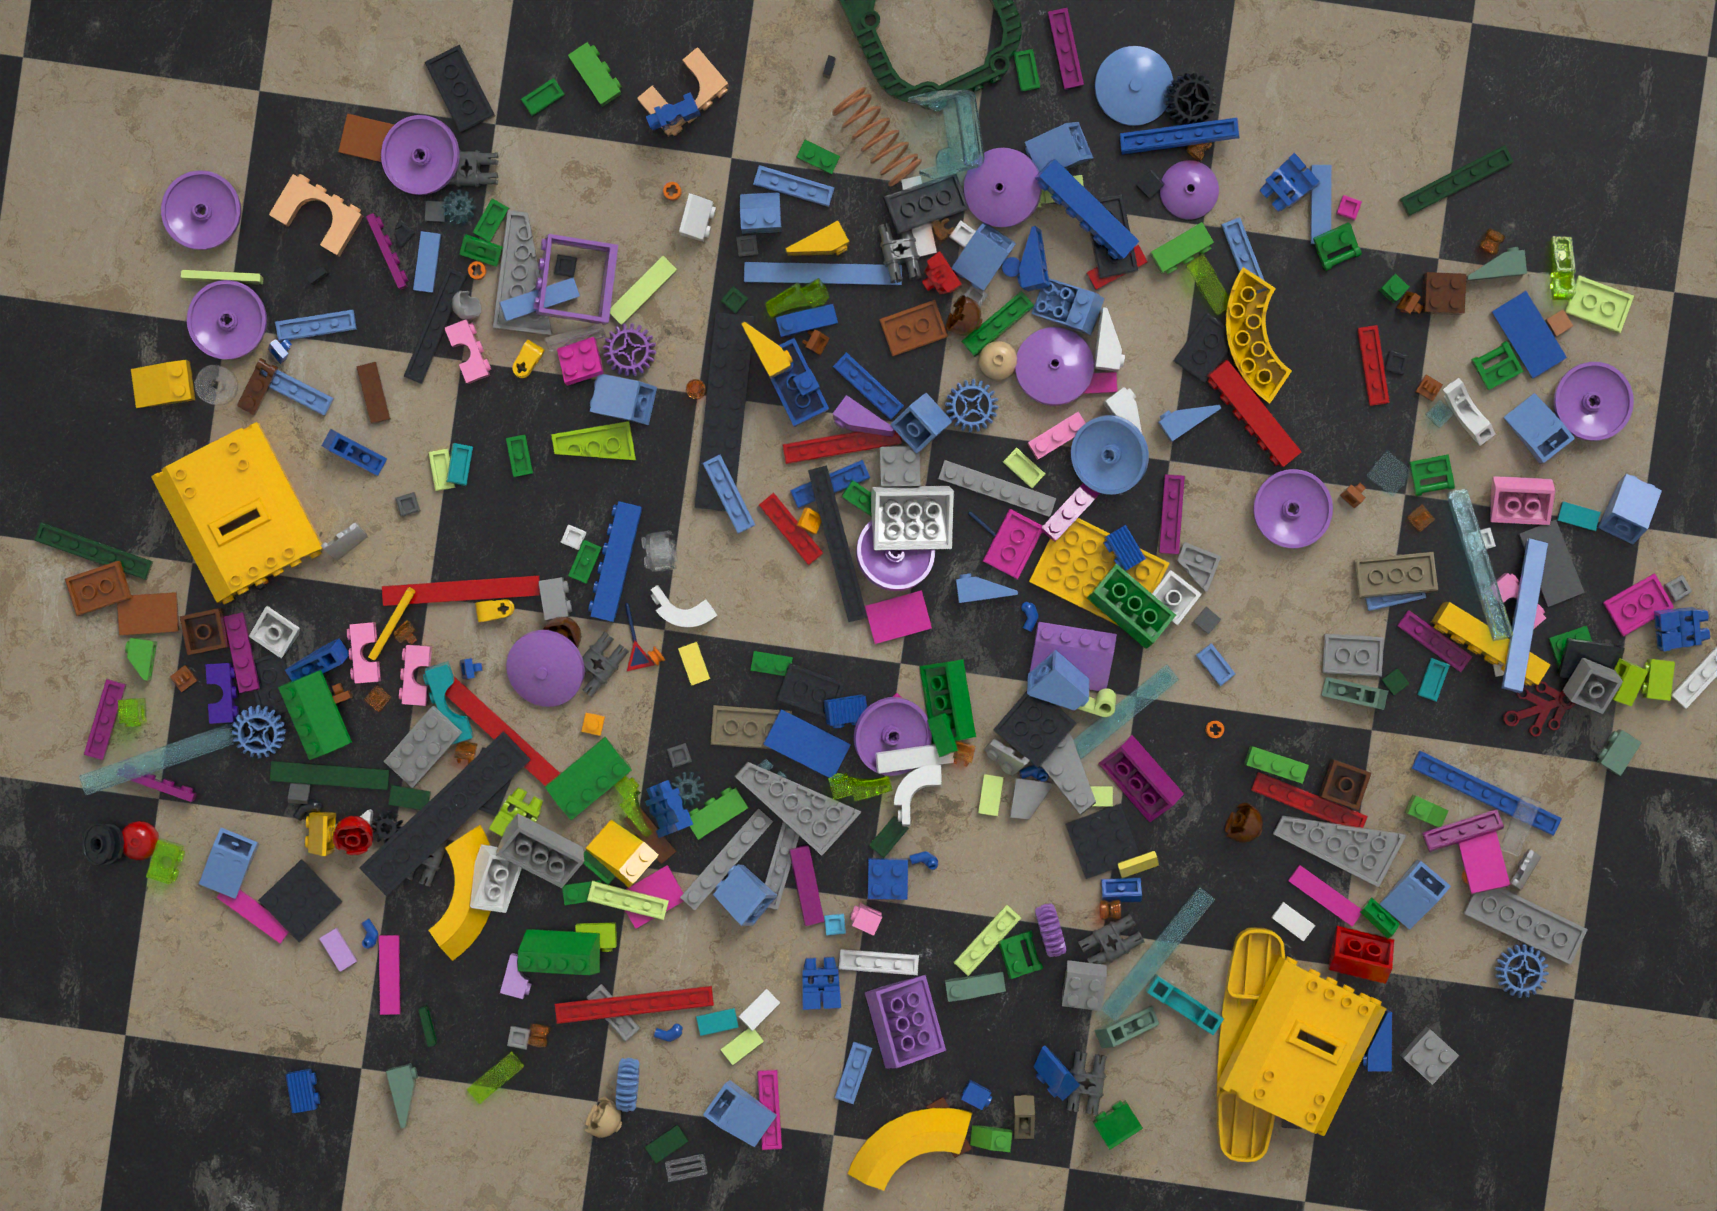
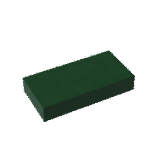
[388,785,431,810]
[869,816,909,858]
[418,1005,437,1047]
[645,1124,689,1163]

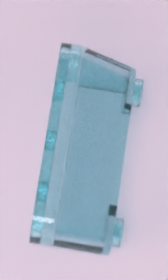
[908,89,985,179]

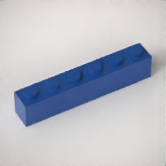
[1035,159,1139,259]
[588,501,643,622]

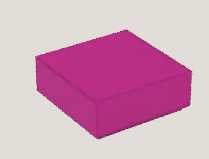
[1336,195,1362,221]

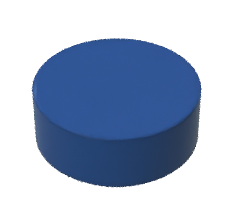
[1002,257,1021,277]

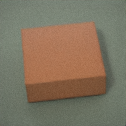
[1546,309,1573,337]

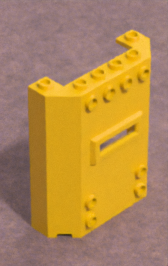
[151,422,324,605]
[1217,956,1386,1136]

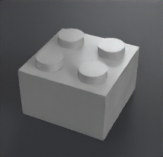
[880,446,920,487]
[1563,658,1623,714]
[1062,960,1107,1011]
[1400,1026,1459,1085]

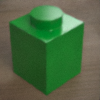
[1379,274,1409,303]

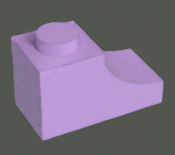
[500,953,532,999]

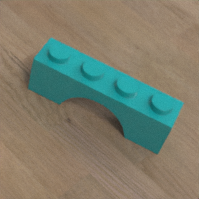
[423,661,474,745]
[1145,974,1224,1035]

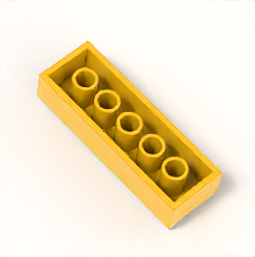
[1431,602,1550,686]

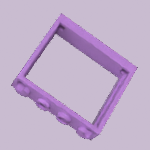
[533,234,618,325]

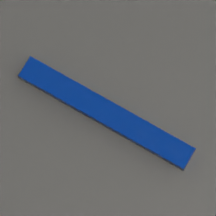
[1411,751,1562,836]

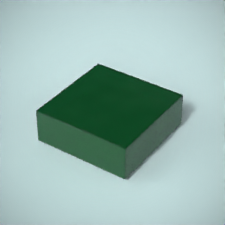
[721,286,748,314]
[1382,668,1410,696]

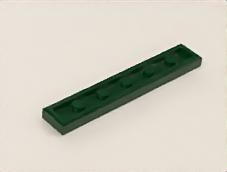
[1399,145,1514,217]
[34,522,153,580]
[270,761,390,790]

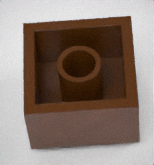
[1422,272,1466,315]
[179,608,230,655]
[1318,759,1372,810]

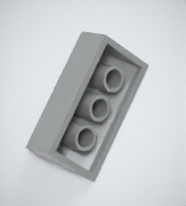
[496,813,584,888]

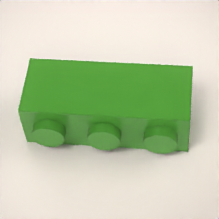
[568,42,622,107]
[1149,222,1214,275]
[1244,746,1309,784]
[689,786,749,840]

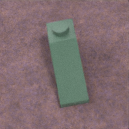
[1466,247,1527,281]
[1322,677,1388,710]
[945,972,1006,1002]
[1094,1006,1159,1049]
[386,1063,418,1129]

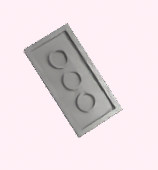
[384,706,462,788]

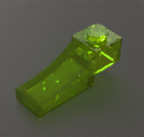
[1550,236,1576,300]
[1186,254,1229,316]
[765,278,829,317]
[828,773,893,801]
[614,776,653,838]
[466,1051,524,1104]

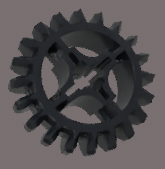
[1164,73,1216,125]

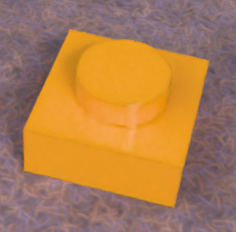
[797,508,822,534]
[581,712,605,736]

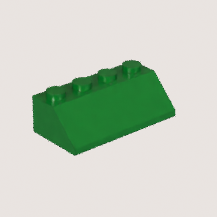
[1087,564,1176,649]
[919,659,976,744]
[278,670,352,760]
[545,736,632,820]
[518,929,600,975]

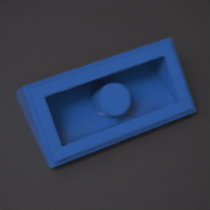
[1101,878,1142,903]

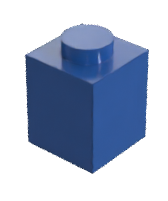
[793,369,820,397]
[961,1079,992,1110]

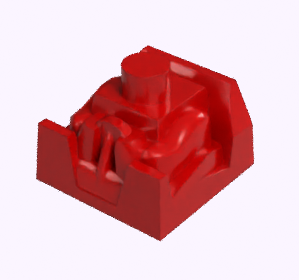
[922,251,962,294]

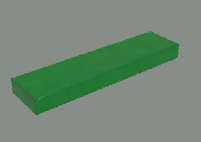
[961,291,1035,357]

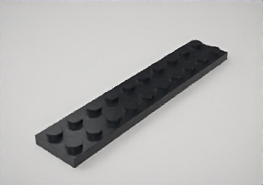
[694,312,755,512]
[359,731,531,896]

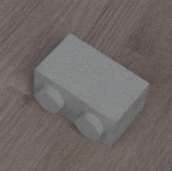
[539,577,572,620]

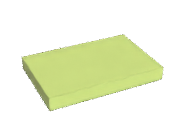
[1565,276,1634,333]

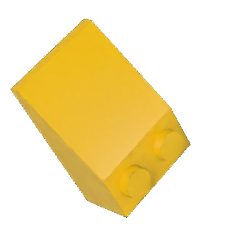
[786,221,849,256]
[742,322,793,379]
[131,360,195,408]
[305,812,336,856]
[585,820,658,888]

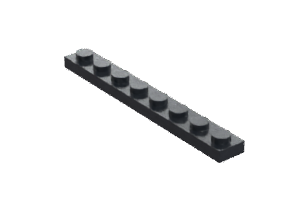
[808,465,868,622]

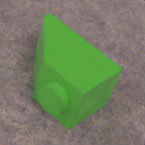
[125,638,157,681]
[1405,795,1448,828]
[970,1125,1012,1152]

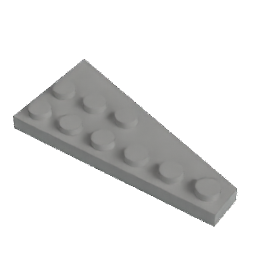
[493,210,552,336]
[1041,704,1096,814]
[735,762,861,856]
[1273,816,1406,887]

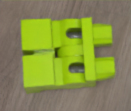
[489,787,543,837]

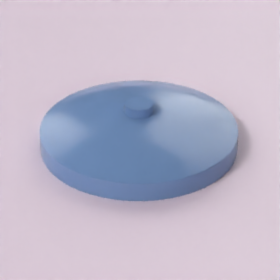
[1094,46,1173,126]
[1071,415,1149,494]

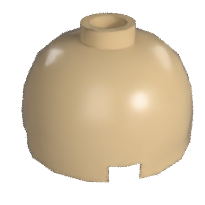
[978,341,1017,380]
[585,1097,622,1138]

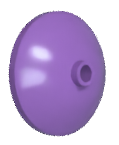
[1160,160,1219,220]

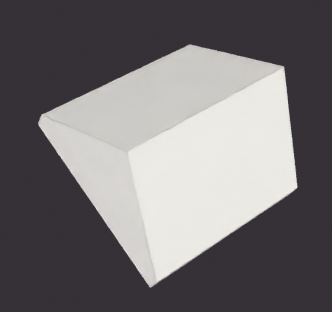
[1152,570,1202,625]
[249,606,300,658]

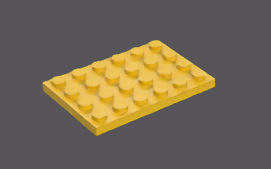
[1029,518,1170,626]

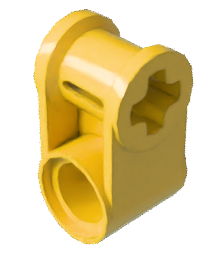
[512,339,545,378]
[475,599,514,622]

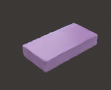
[319,928,357,972]

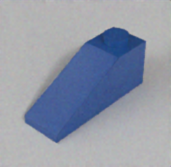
[1018,226,1050,292]
[776,304,838,338]
[321,429,387,476]
[285,638,349,681]
[1362,1010,1392,1071]

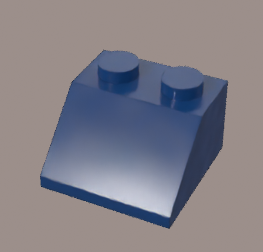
[1034,1045,1080,1101]

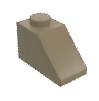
[1014,1095,1035,1139]

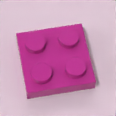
[557,337,604,386]

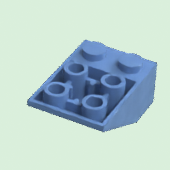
[1031,278,1105,335]
[1503,393,1575,464]
[199,828,259,899]
[1380,859,1451,930]
[703,1080,777,1147]

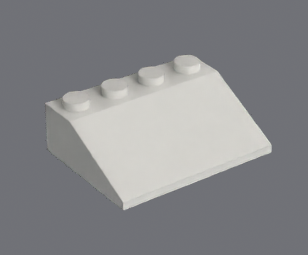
[871,486,954,550]

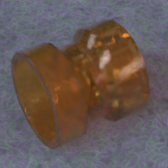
[1185,142,1213,161]
[1479,228,1506,255]
[686,379,706,400]
[1100,900,1121,920]
[527,1024,550,1047]

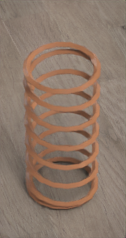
[832,87,922,187]

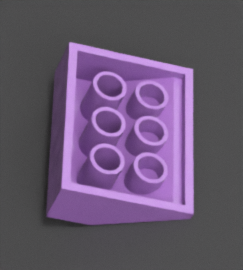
[1029,622,1117,691]
[865,975,946,1068]

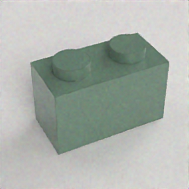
[1597,729,1642,776]

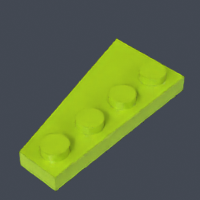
[551,421,636,460]

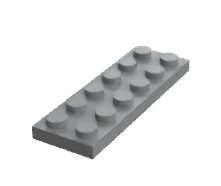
[1463,888,1588,965]

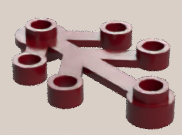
[1503,681,1576,737]

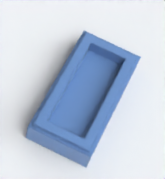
[1196,643,1235,686]

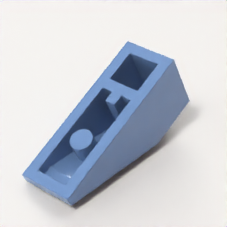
[1157,405,1221,442]
[956,573,1018,603]

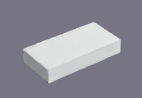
[1271,902,1315,941]
[738,989,780,1031]

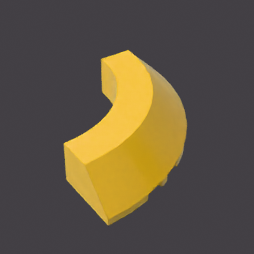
[1226,267,1292,404]
[429,825,491,961]
[847,1108,972,1191]

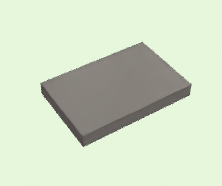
[1322,634,1384,676]

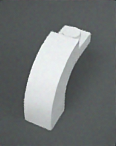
[1443,378,1496,446]
[650,585,718,627]
[894,765,942,826]

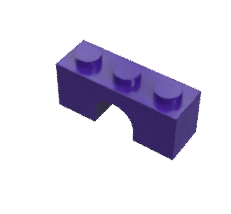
[205,663,239,724]

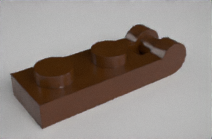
[237,358,278,415]

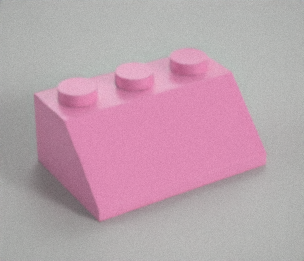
[1490,476,1555,525]

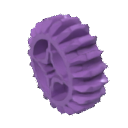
[603,323,656,377]
[1035,904,1066,957]

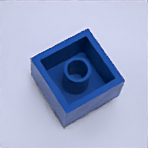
[868,858,908,900]

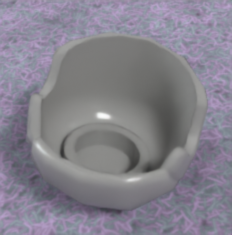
[452,291,481,320]

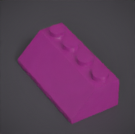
[1098,735,1184,822]

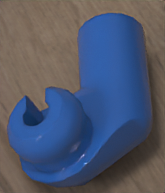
[1021,602,1039,632]
[1019,765,1049,782]
[909,851,938,870]
[361,918,379,949]
[654,1024,683,1042]

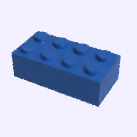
[765,338,829,427]

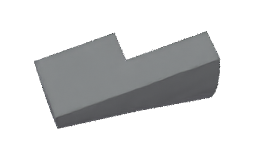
[321,523,368,561]
[1010,778,1053,819]
[1510,849,1541,891]

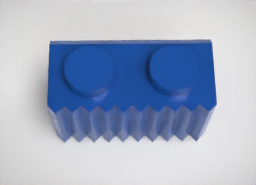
[1103,525,1146,571]
[824,694,867,728]
[286,1069,320,1113]

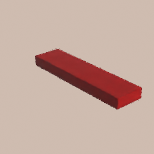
[1357,325,1390,406]
[759,492,823,565]

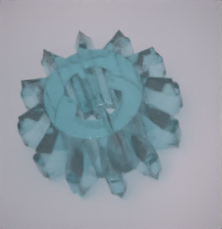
[442,190,476,224]
[672,772,704,805]

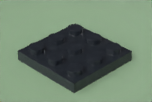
[993,691,1077,769]
[1065,803,1140,879]
[258,859,343,943]

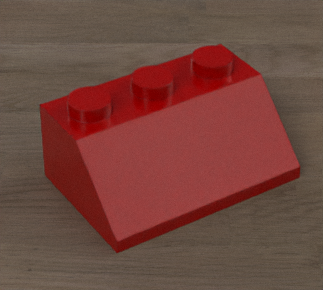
[1329,926,1395,984]

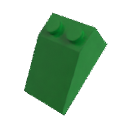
[1093,1100,1143,1150]

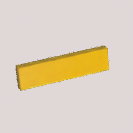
[368,587,415,660]

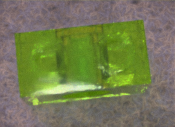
[118,698,147,727]
[146,838,185,884]

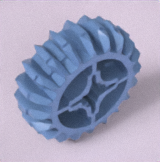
[945,379,999,433]
[232,705,286,758]
[1495,944,1549,998]
[616,1058,640,1112]

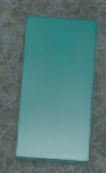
[446,443,473,486]
[1557,501,1601,531]
[1417,658,1450,702]
[696,1007,739,1036]

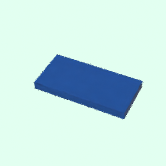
[1492,291,1567,378]
[763,709,851,779]

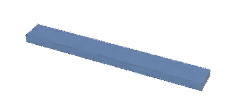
[744,262,902,285]
[1502,538,1548,693]

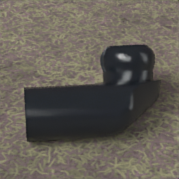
[293,799,322,821]

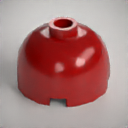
[333,816,373,855]
[122,821,159,861]

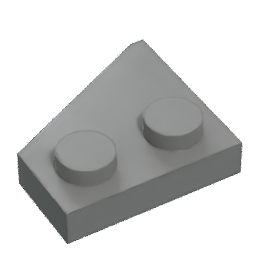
[1177,542,1221,592]
[983,739,1030,776]

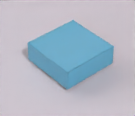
[824,914,846,936]

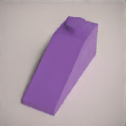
[833,395,895,437]

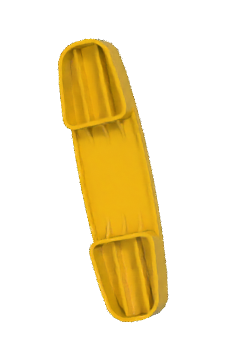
[1216,928,1285,1162]

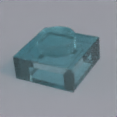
[1425,400,1453,428]

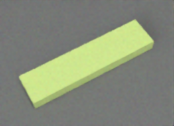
[610,256,677,325]
[181,270,263,285]
[587,881,669,920]
[954,905,1021,976]

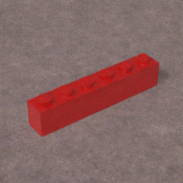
[1207,360,1301,467]

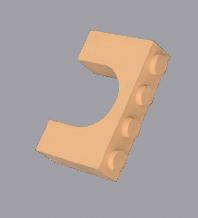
[637,47,729,137]
[269,174,364,257]

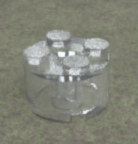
[195,365,238,406]
[642,530,677,573]

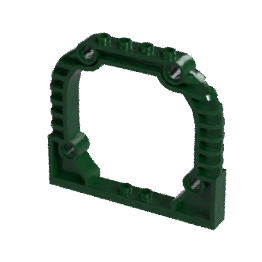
[838,0,1022,109]

